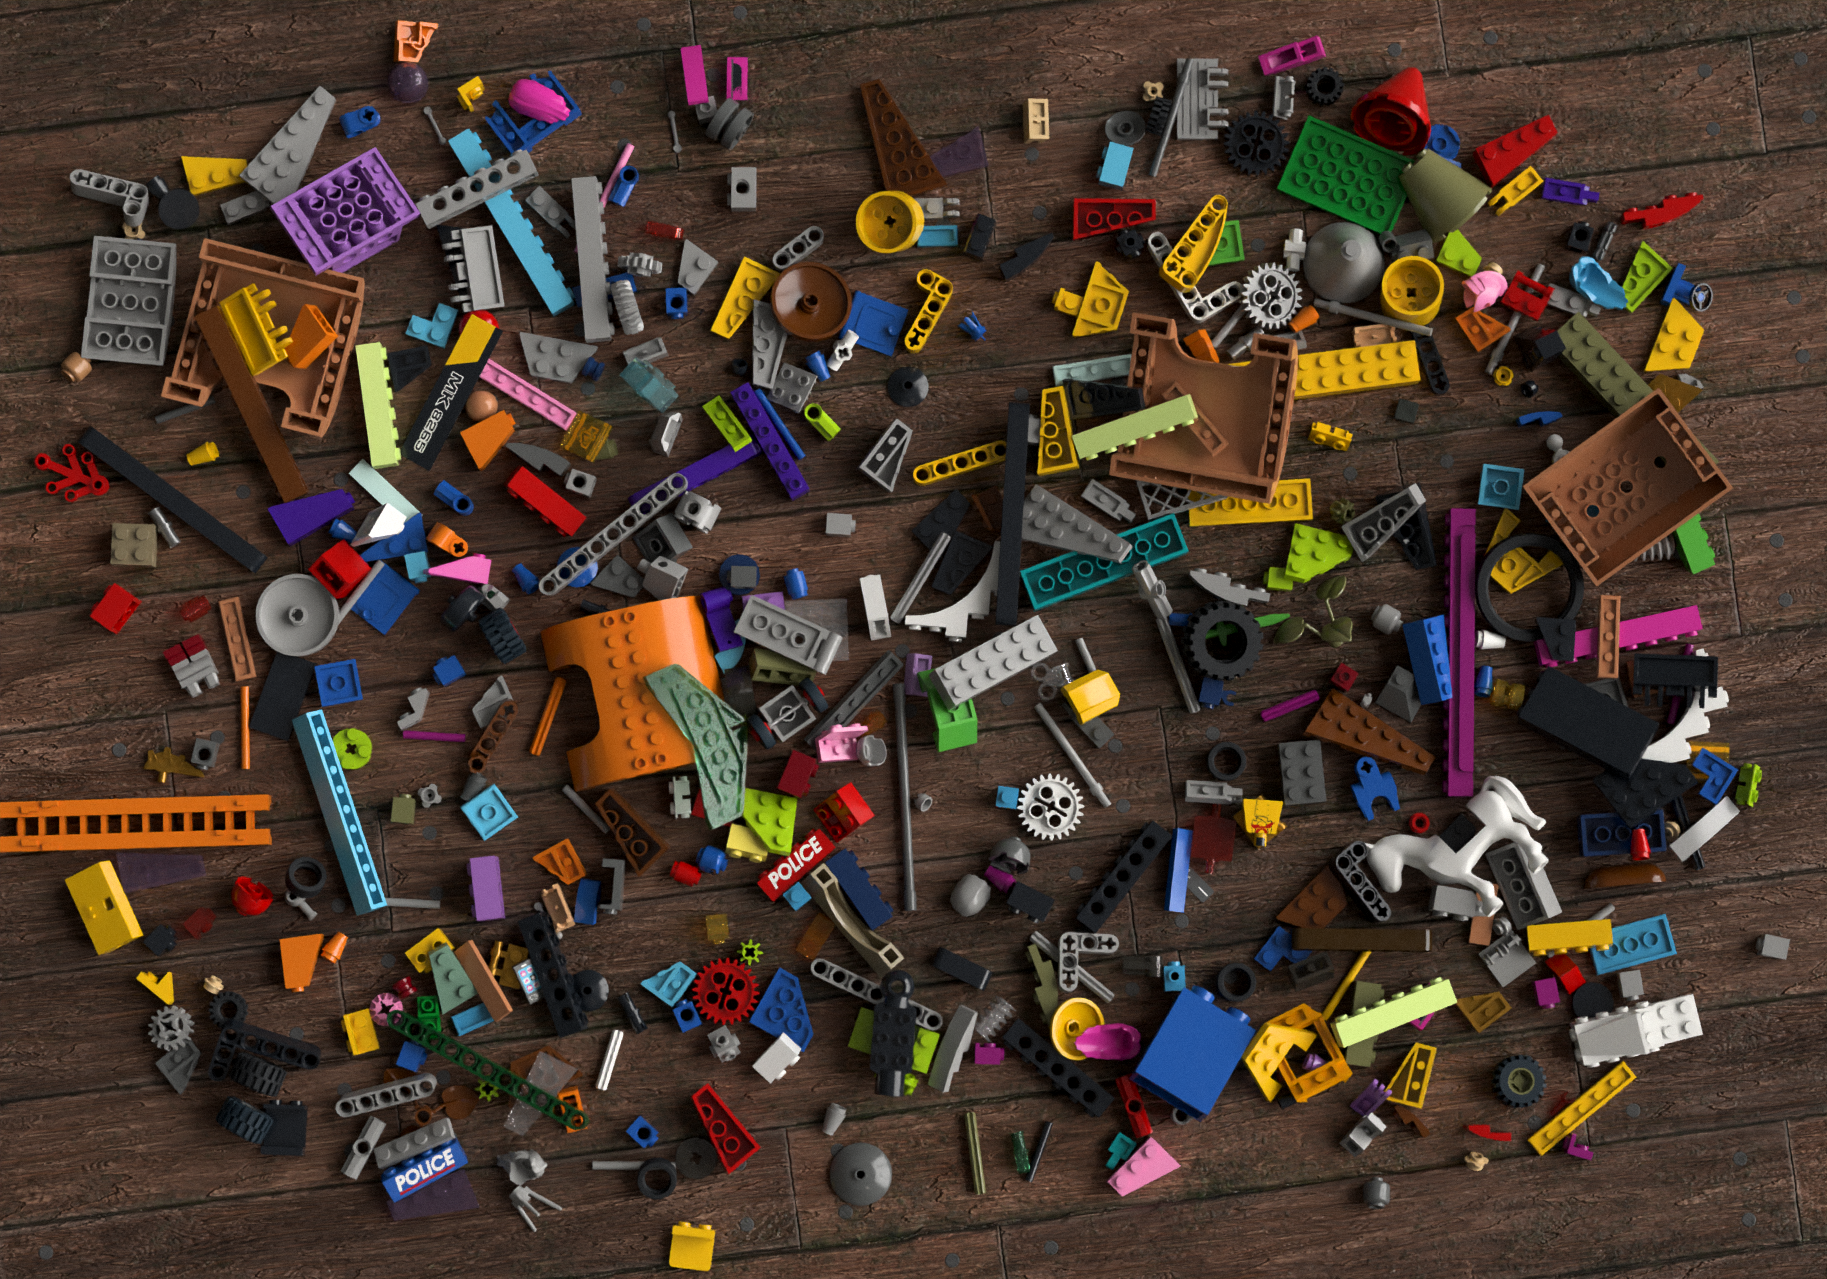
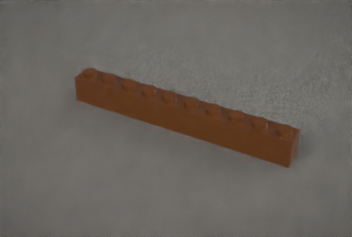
[194,306,309,503]

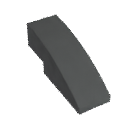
[506,443,571,478]

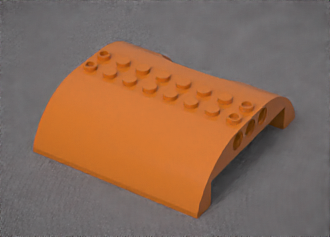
[540,596,736,792]

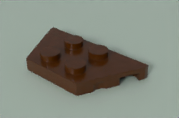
[1275,865,1348,928]
[508,1045,584,1108]

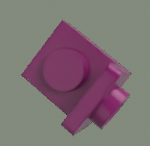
[1562,1133,1594,1160]

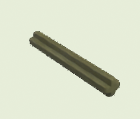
[964,1112,986,1195]

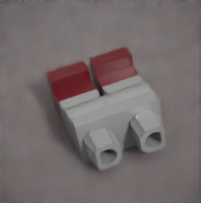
[163,634,220,698]

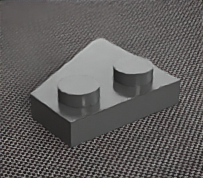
[591,555,644,598]

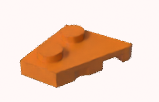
[1455,307,1511,352]
[532,838,587,885]

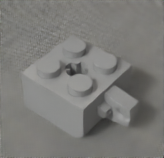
[1428,885,1487,921]

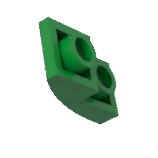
[417,995,441,1041]

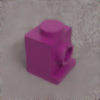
[974,1043,1004,1065]

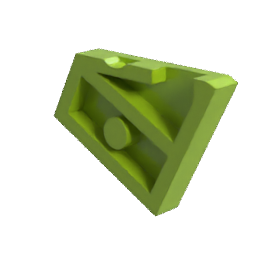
[1435,229,1482,277]

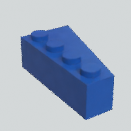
[1403,614,1452,705]

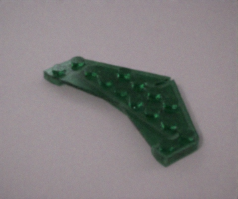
[643,664,748,830]

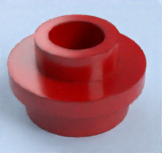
[1409,813,1430,833]

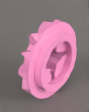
[369,993,403,1026]

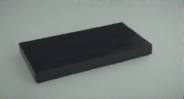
[249,651,317,742]

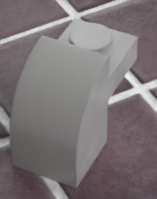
[1340,1112,1387,1157]

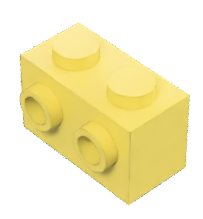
[725,824,768,863]

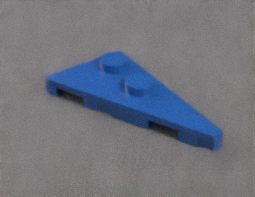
[360,512,428,562]

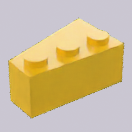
[1385,1043,1437,1109]

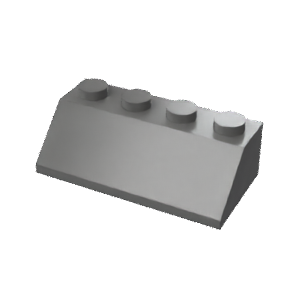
[1485,842,1562,930]

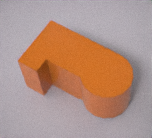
[1183,329,1219,363]

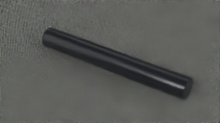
[1025,1121,1053,1182]

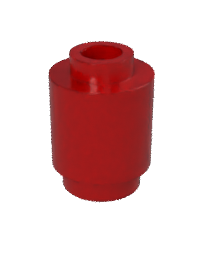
[670,861,702,887]

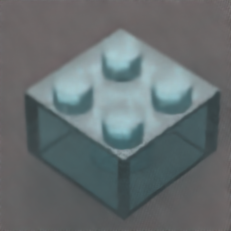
[620,357,679,414]

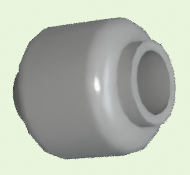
[1371,604,1403,635]

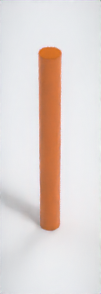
[240,686,250,769]

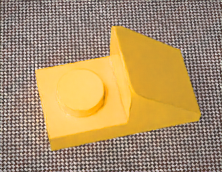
[136,971,174,1005]

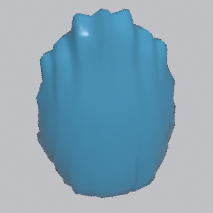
[1569,256,1628,310]

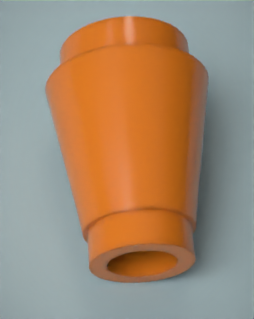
[1288,305,1320,333]
[321,931,348,964]

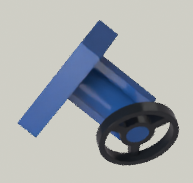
[1659,263,1713,312]

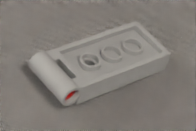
[734,595,843,675]

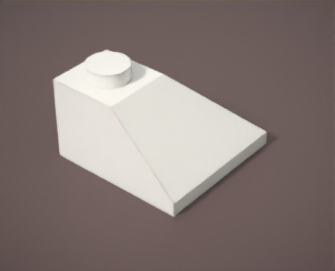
[351,503,407,547]

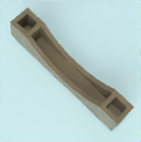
[800,863,904,978]

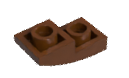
[1392,1104,1431,1138]

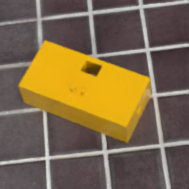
[65,860,144,955]

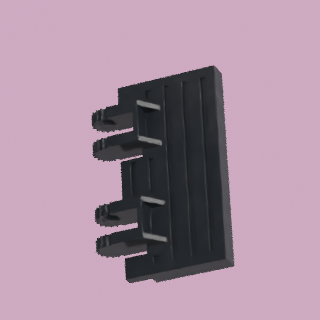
[1633,653,1718,708]

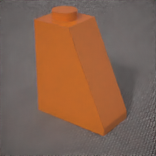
[285,304,338,369]
[460,410,516,471]
[279,934,324,993]

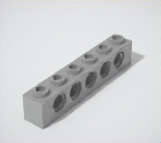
[416,149,539,229]

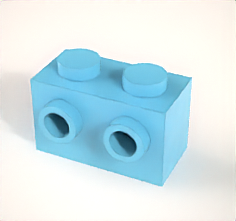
[1096,142,1134,191]

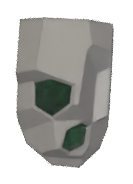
[477,584,510,612]

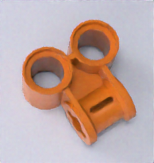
[426,522,468,557]

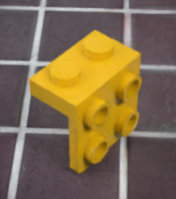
[669,1221,715,1271]

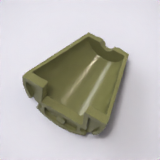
[1398,148,1492,244]

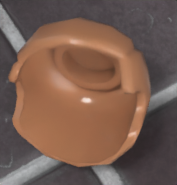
[465,391,498,422]

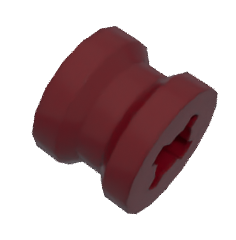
[392,976,418,1001]

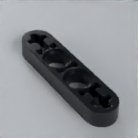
[1410,324,1450,396]

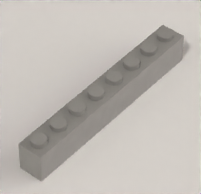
[571,176,615,343]

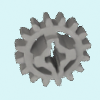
[617,252,662,277]
[148,1005,194,1052]

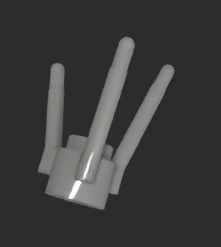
[509,1185,562,1232]

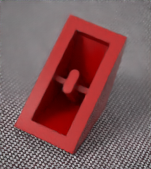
[1544,954,1586,995]

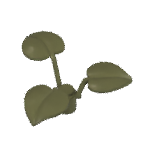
[1274,575,1353,648]

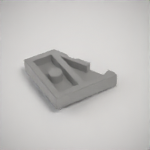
[472,675,519,729]

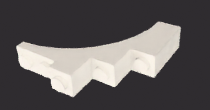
[905,541,1000,642]
[1642,649,1729,763]

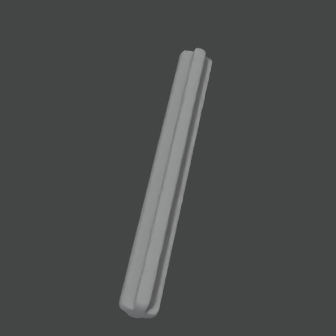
[890,532,951,623]
[1156,617,1200,714]
[1029,931,1114,1003]

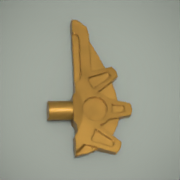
[143,747,204,783]

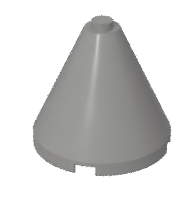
[1302,222,1385,304]

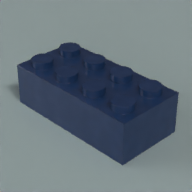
[1576,810,1666,857]

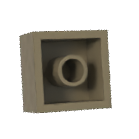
[110,523,158,568]

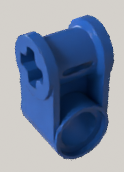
[339,106,381,138]

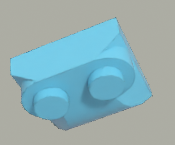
[1478,464,1525,510]

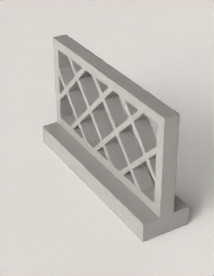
[1135,480,1227,522]

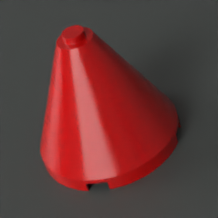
[1350,67,1431,156]

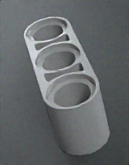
[773,226,824,272]

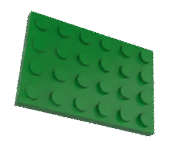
[1276,116,1415,235]

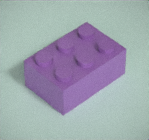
[467,855,505,922]

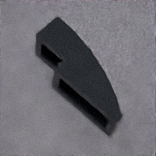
[999,233,1054,283]

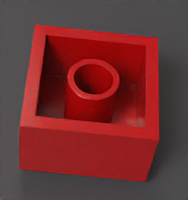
[90,583,142,634]

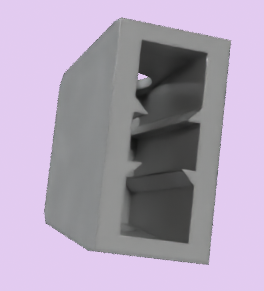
[637,556,688,600]

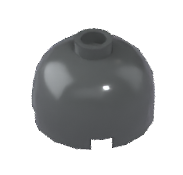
[988,836,1031,874]

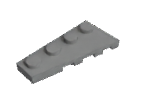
[752,299,787,390]

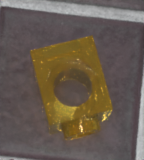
[706,914,730,944]

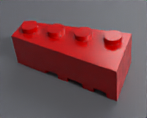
[1073,198,1156,241]

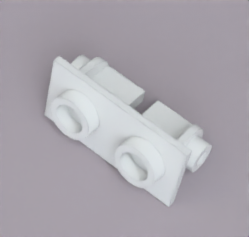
[669,776,691,819]

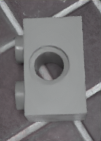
[727,167,757,212]

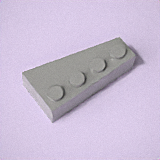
[1342,483,1426,562]

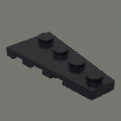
[1062,379,1146,420]

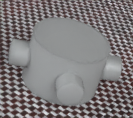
[1360,693,1373,709]

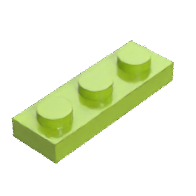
[702,396,752,452]

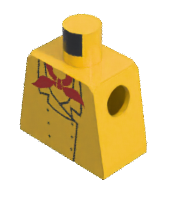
[1242,799,1283,847]

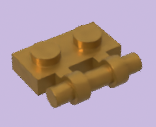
[488,941,529,989]

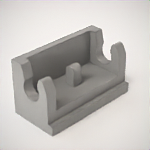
[623,336,668,371]

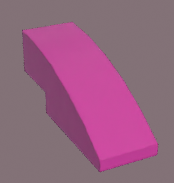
[1258,36,1326,76]
[681,45,709,105]

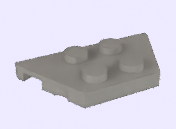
[519,332,598,384]

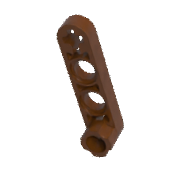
[467,699,518,774]

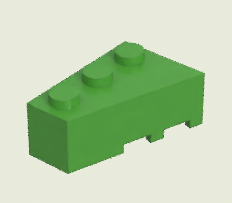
[1670,513,1715,574]

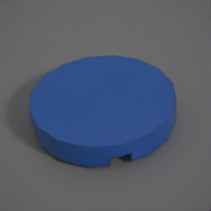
[1424,124,1460,160]

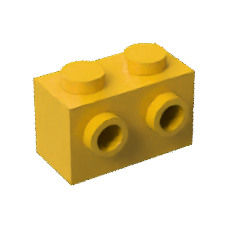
[405,928,455,974]

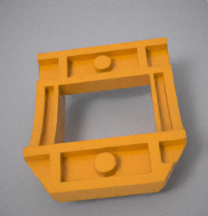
[1266,1003,1353,1102]

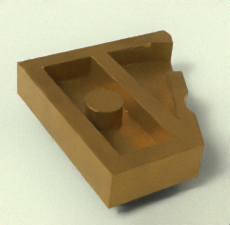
[1648,374,1702,413]
[1455,992,1511,1033]

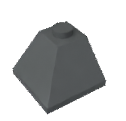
[1375,665,1421,723]

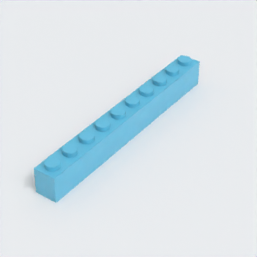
[448,129,575,317]
[292,709,387,916]

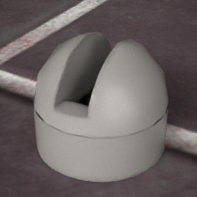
[914,793,933,812]

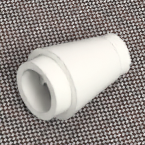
[1474,629,1506,650]

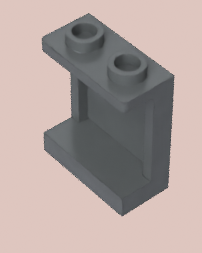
[599,858,626,915]

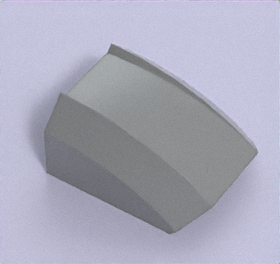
[648,412,683,457]

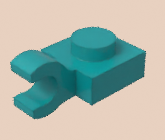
[1105,1132,1137,1170]

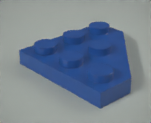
[749,968,814,1052]

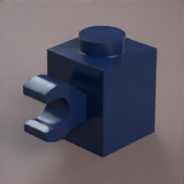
[1198,677,1236,709]

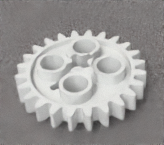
[1017,773,1084,841]

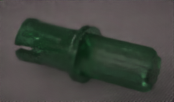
[1010,1131,1030,1174]

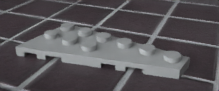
[240,86,336,204]
[1000,484,1133,563]

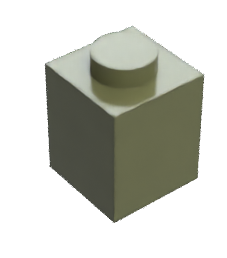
[391,794,416,825]

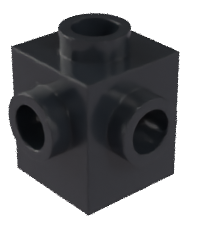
[1114,229,1145,260]

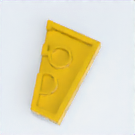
[181,156,248,196]

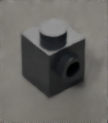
[143,924,179,957]

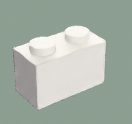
[752,1032,801,1084]

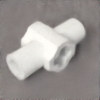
[1283,228,1306,272]
[826,330,859,371]

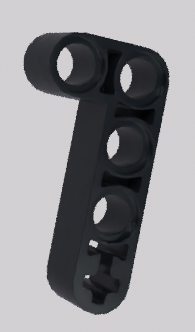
[1328,841,1391,923]

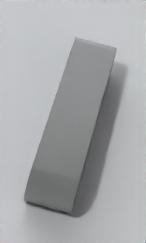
[336,1073,437,1117]

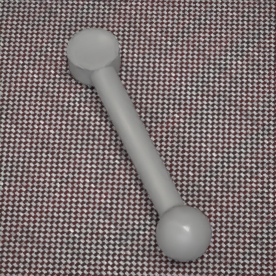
[423,107,446,145]
[668,111,682,153]
[534,902,563,939]

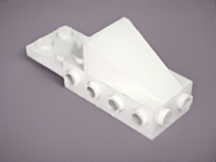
[1569,993,1703,1068]

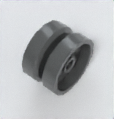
[705,98,754,151]

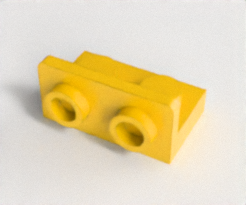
[457,76,485,112]
[341,1008,380,1055]

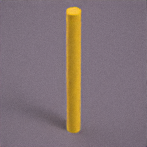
[1322,952,1371,1021]

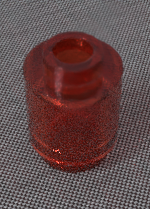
[180,595,212,623]

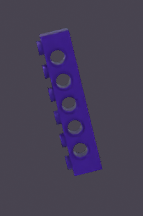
[730,382,810,501]

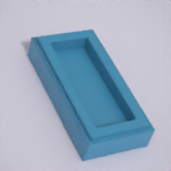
[917,225,958,247]
[451,1003,494,1036]

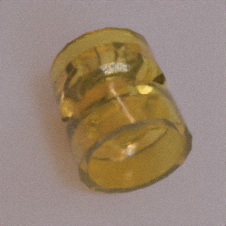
[1490,679,1525,711]

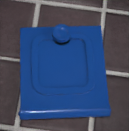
[838,290,908,357]
[351,560,420,635]

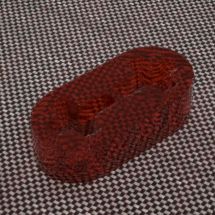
[645,221,684,240]

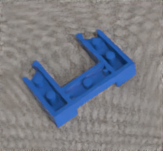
[485,71,582,154]

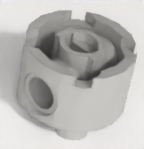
[674,490,721,534]

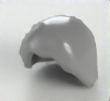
[950,874,990,917]

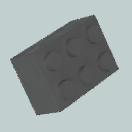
[1277,740,1326,806]

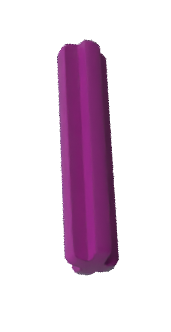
[1260,690,1319,722]

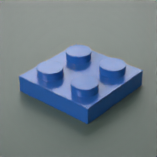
[314,659,363,707]

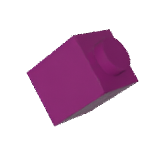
[1532,977,1560,1009]

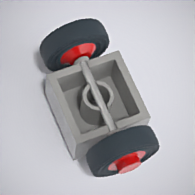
[747,678,828,750]

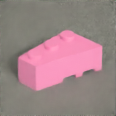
[1106,1136,1181,1196]

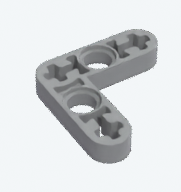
[1057,932,1119,993]

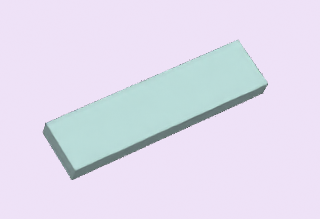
[1052,354,1132,387]
[349,459,423,523]

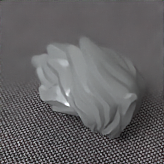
[497,1149,547,1185]

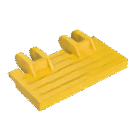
[219,283,293,376]

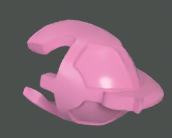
[1462,271,1508,312]

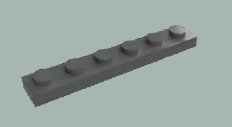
[804,650,904,752]

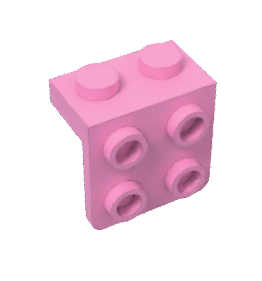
[815,723,868,763]

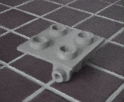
[767,362,818,414]
[1479,930,1536,987]

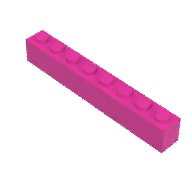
[1534,605,1703,669]

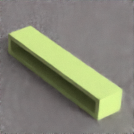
[356,342,401,469]
[1072,394,1198,461]
[1330,977,1457,1048]

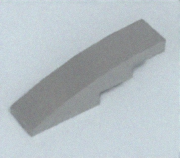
[1668,796,1740,862]
[928,1005,978,1092]

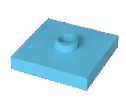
[460,783,518,841]

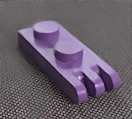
[1350,1079,1392,1116]

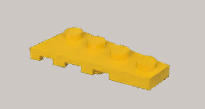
[710,256,781,340]

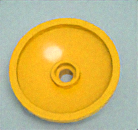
[1050,997,1105,1060]

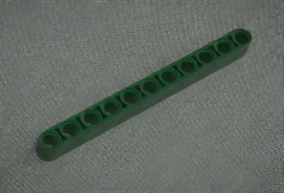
[387,1010,589,1130]

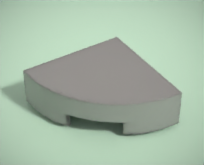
[1677,374,1703,389]

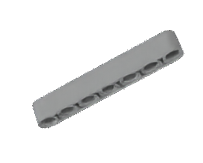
[811,958,942,1030]

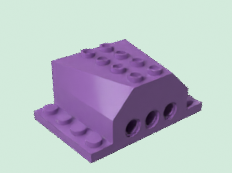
[270,147,421,276]

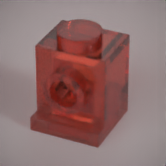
[183,907,217,940]

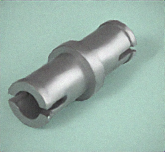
[1226,326,1265,361]
[148,507,181,548]

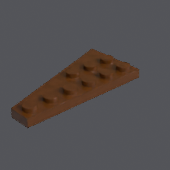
[1303,688,1435,775]

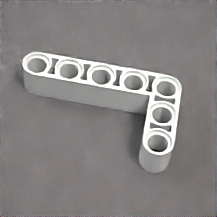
[1147,232,1243,323]

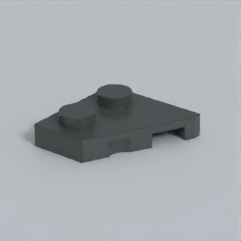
[155,1040,202,1095]

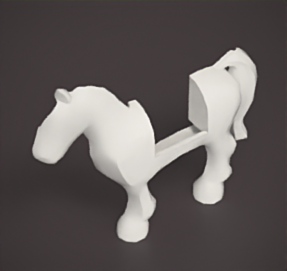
[1365,776,1549,917]

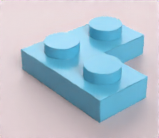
[405,303,459,349]

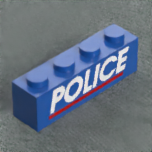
[381,1136,468,1203]

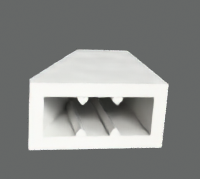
[860,575,891,641]

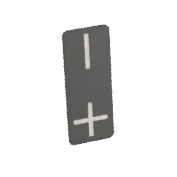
[1187,866,1214,902]

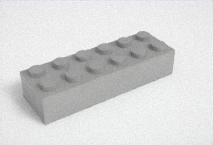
[929,615,1058,711]

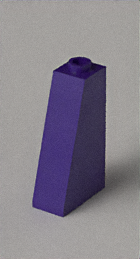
[268,489,355,546]

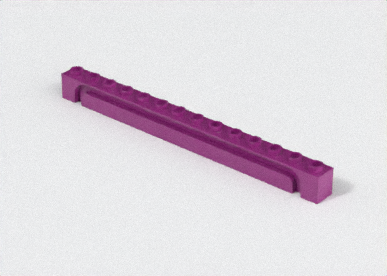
[1442,508,1476,798]

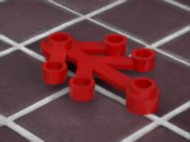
[34,444,109,503]

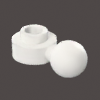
[1547,434,1570,464]

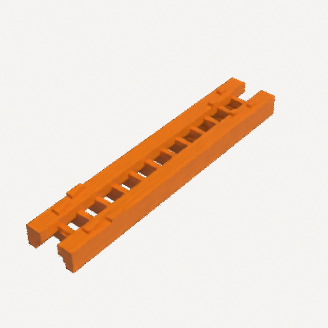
[0,795,272,853]

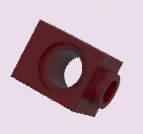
[1328,663,1359,693]

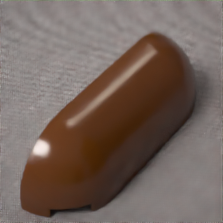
[1583,863,1666,889]

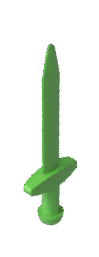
[1205,614,1290,646]

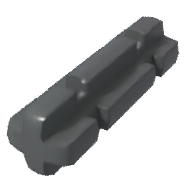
[1592,222,1617,261]

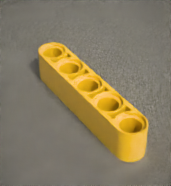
[913,441,1006,486]

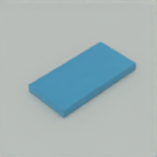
[1589,914,1677,975]

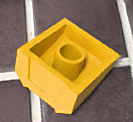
[1060,670,1120,726]

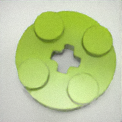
[332,728,372,770]

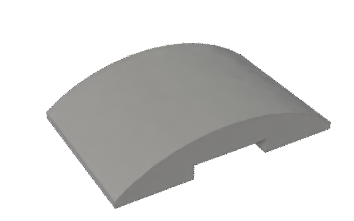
[81,236,176,366]

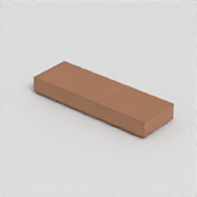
[1468,883,1499,946]

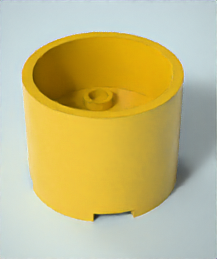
[856,191,924,253]
[1380,256,1444,326]

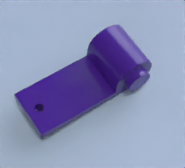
[700,586,743,653]

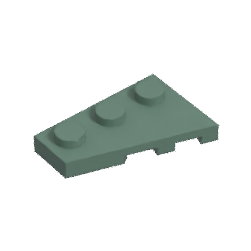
[428,942,478,1014]

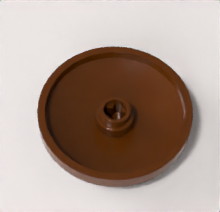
[770,262,852,342]

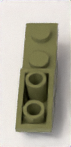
[1025,944,1058,1027]

